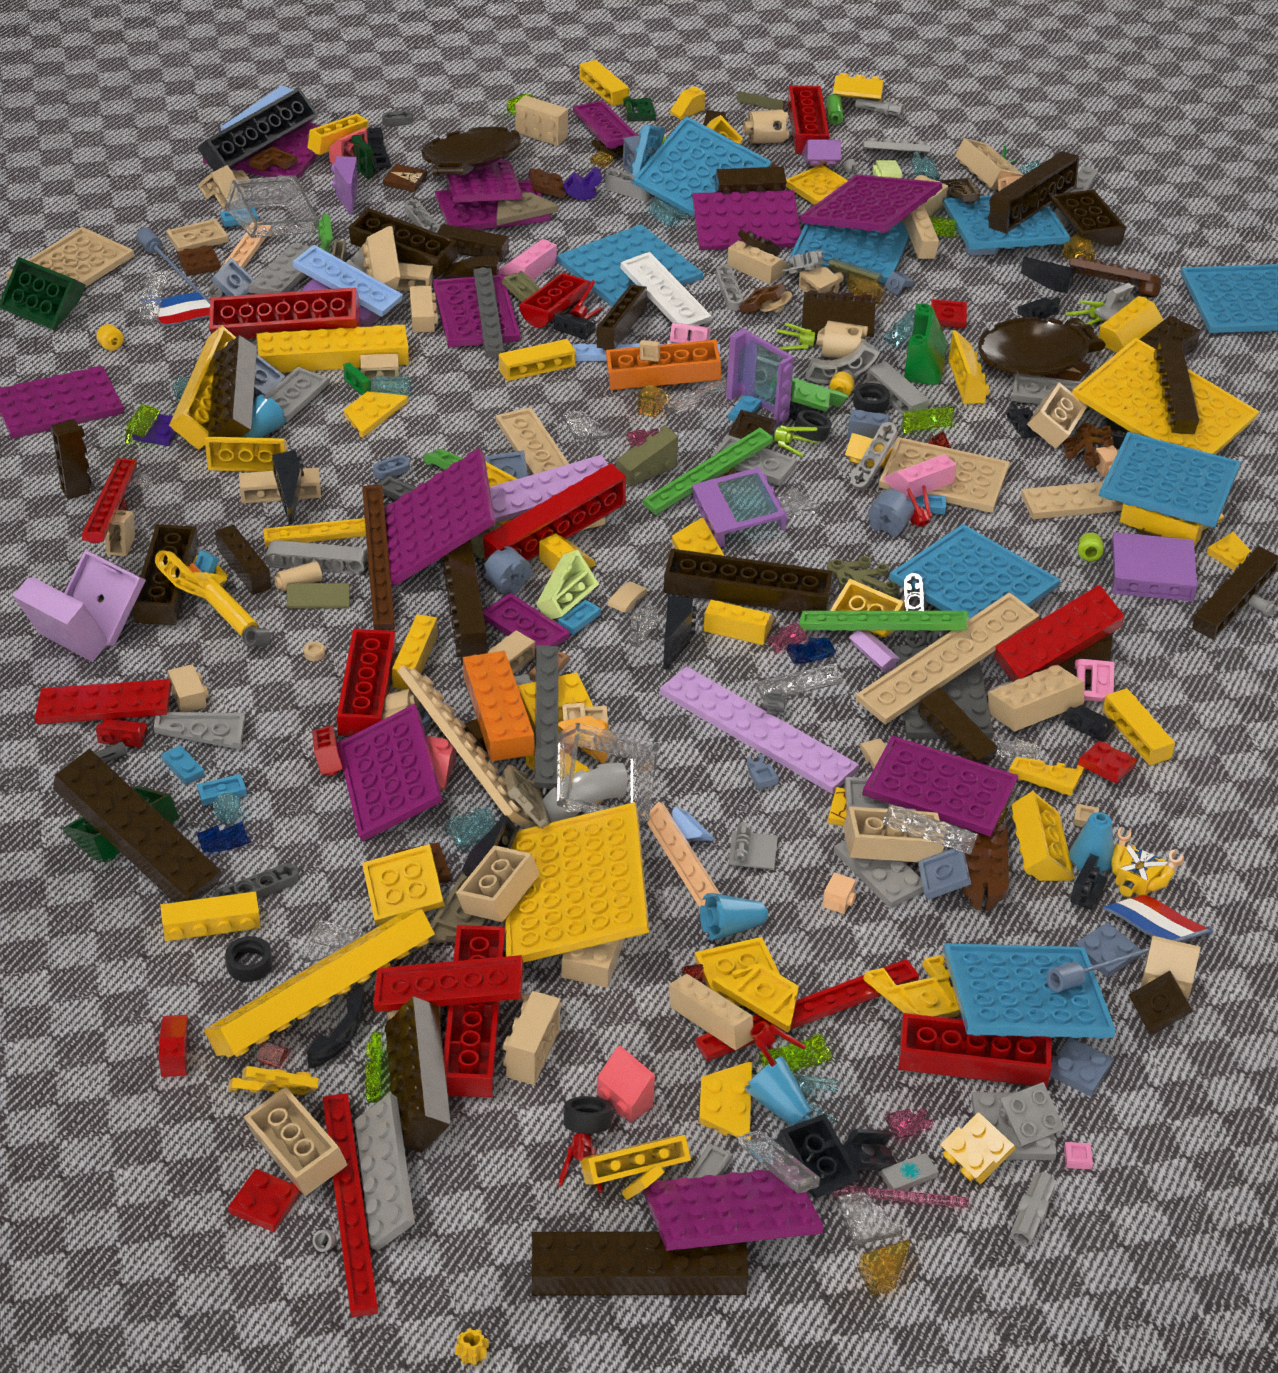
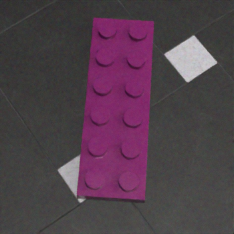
[573,100,638,149]

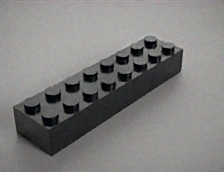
[198,87,319,171]

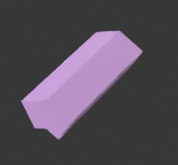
[849,630,900,674]

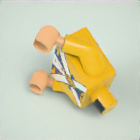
[1111,827,1184,897]

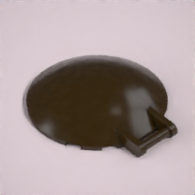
[421,127,522,176]
[978,317,1106,376]

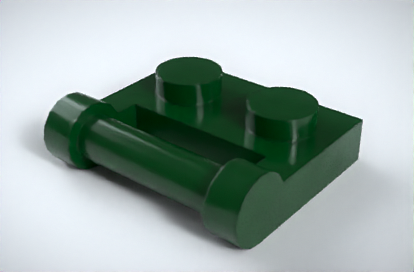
[623,97,656,121]
[352,135,374,179]

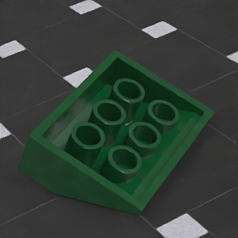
[0,257,86,330]
[62,785,180,862]

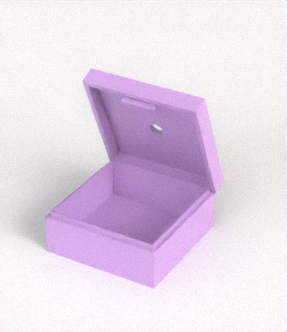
[13,550,146,662]

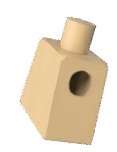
[799,267,844,294]
[105,510,135,556]

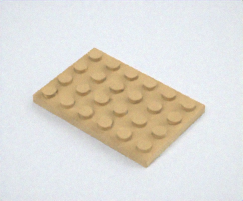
[6,227,134,287]
[879,437,1010,513]

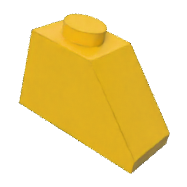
[670,86,705,120]

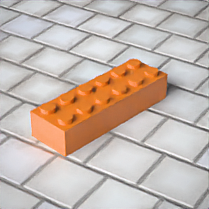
[606,339,721,390]
[463,651,535,762]

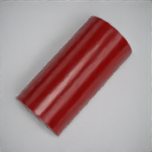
[519,273,591,328]

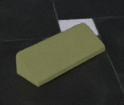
[737,91,787,110]
[828,259,883,286]
[287,583,350,609]

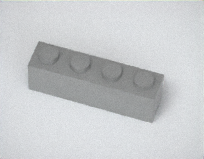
[866,361,929,421]

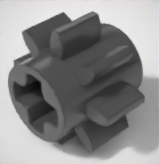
[762,689,786,717]

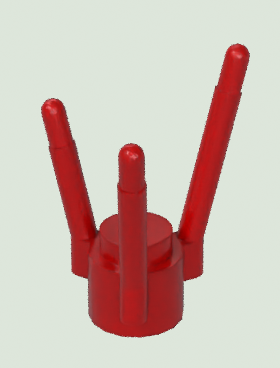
[570,280,602,320]
[907,485,933,527]
[750,1021,806,1067]
[558,1133,603,1193]

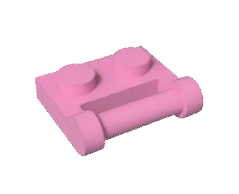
[1075,659,1114,702]

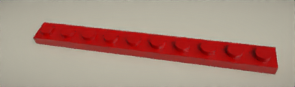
[82,458,137,544]
[695,959,919,1062]
[322,1093,378,1318]

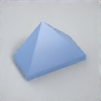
[672,807,714,841]

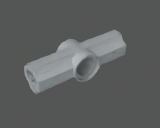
[1010,1172,1056,1247]

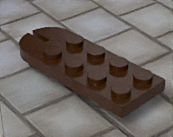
[1070,257,1162,298]
[961,823,1009,912]

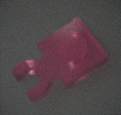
[626,429,659,448]
[767,622,807,653]
[885,1109,934,1139]

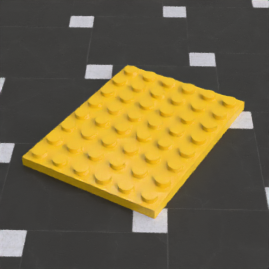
[1072,338,1259,455]
[505,802,650,962]

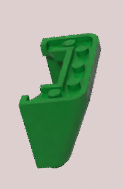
[904,303,948,385]

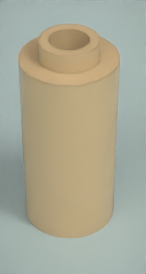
[274,561,322,592]

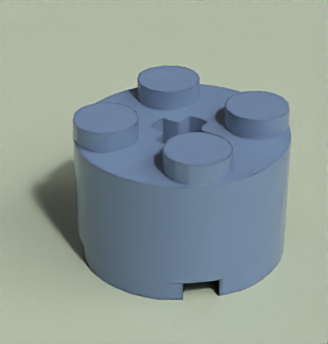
[868,489,914,537]
[483,546,533,595]

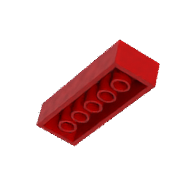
[787,85,829,154]
[993,585,1125,682]
[337,629,396,736]
[898,1013,1052,1088]

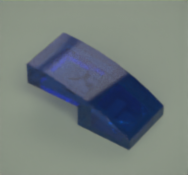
[786,638,836,664]
[197,822,250,852]

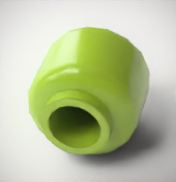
[1077,533,1104,562]

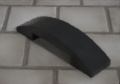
[367,127,391,169]
[307,984,365,1069]

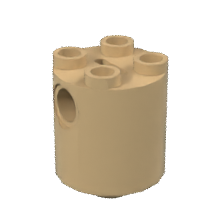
[743,109,789,144]
[817,321,868,359]

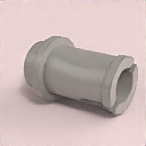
[1248,594,1276,616]

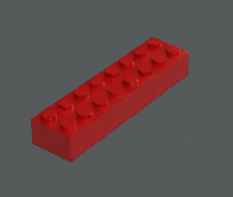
[209,287,360,339]
[484,463,626,563]
[443,925,505,1098]

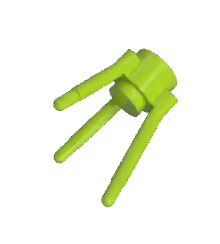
[1065,300,1105,325]
[776,323,815,351]
[774,426,818,457]

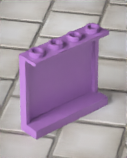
[1110,532,1197,601]

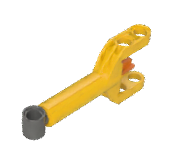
[155,551,271,647]

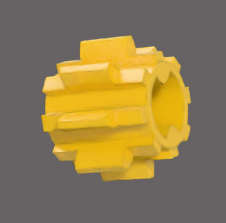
[455,1328,489,1365]

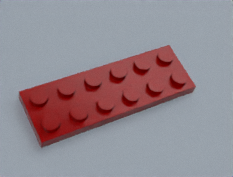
[35,679,172,724]
[373,955,524,1012]

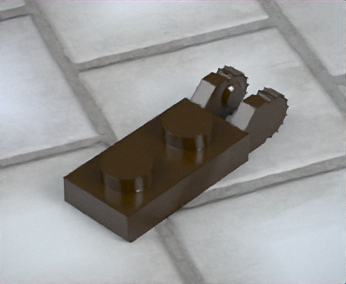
[738,229,781,256]

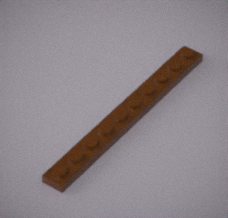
[362,485,395,630]

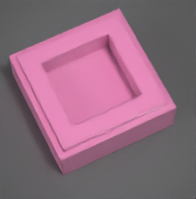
[1064,1142,1093,1170]

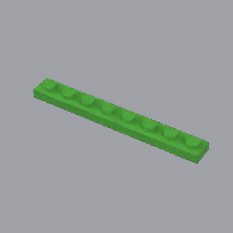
[643,428,773,515]
[799,611,969,631]

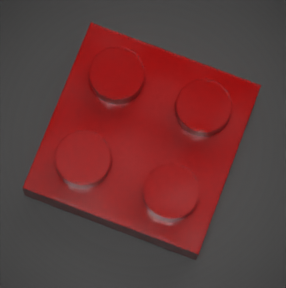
[931,299,967,328]
[1078,741,1137,784]
[228,1168,301,1233]

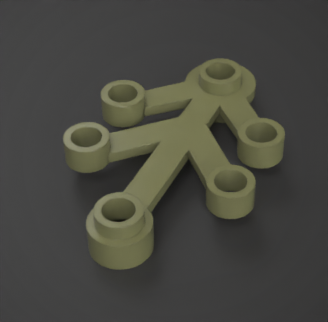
[827,556,899,598]

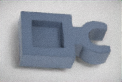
[747,754,779,789]

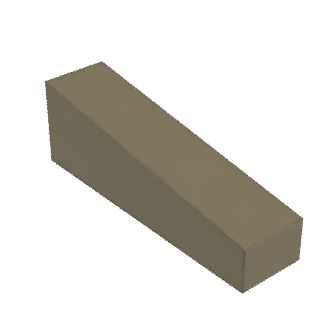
[332,240,347,261]

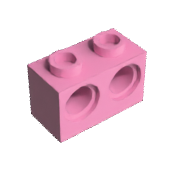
[669,322,711,343]

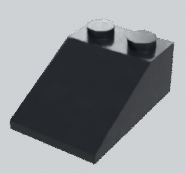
[272,450,304,525]
[663,596,697,670]
[775,1114,861,1199]

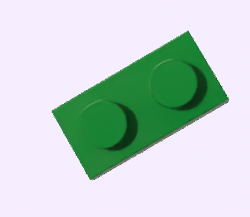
[343,362,371,395]

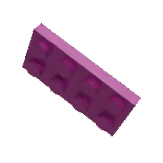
[483,593,570,654]

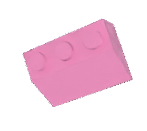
[498,239,557,280]
[883,454,956,500]

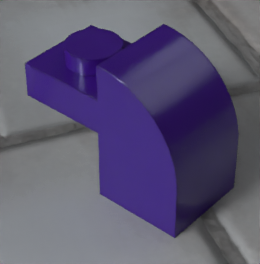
[564,166,603,200]

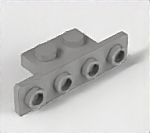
[1095,283,1136,321]

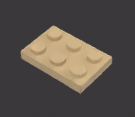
[166,219,229,251]

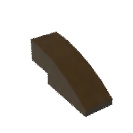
[444,256,499,279]

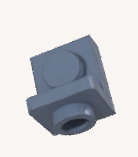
[885,271,915,295]

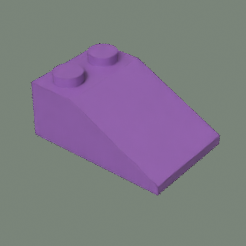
[802,140,841,166]
[332,156,358,214]

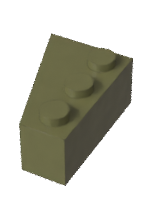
[616,425,678,487]

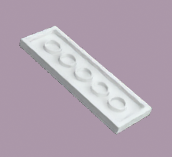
[620,252,711,326]

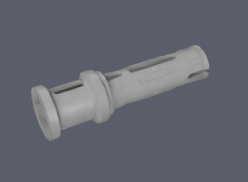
[855,97,905,119]

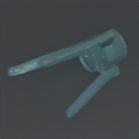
[793,1073,839,1123]

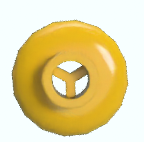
[96,324,124,351]
[829,372,855,397]

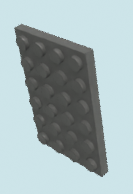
[893,645,993,739]

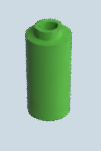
[826,94,843,125]

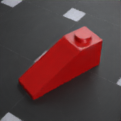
[312,725,343,776]
[158,1014,188,1077]

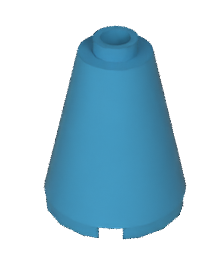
[241,394,287,438]
[1069,812,1114,874]
[700,893,768,941]
[744,1056,812,1126]

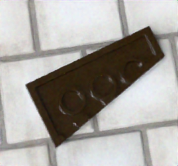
[936,178,980,204]

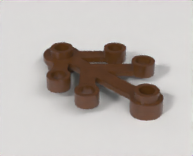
[1062,423,1114,468]

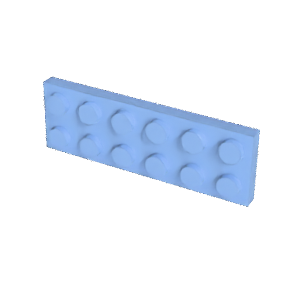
[292,245,403,317]

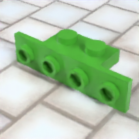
[771,374,847,412]

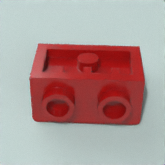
[96,719,148,748]

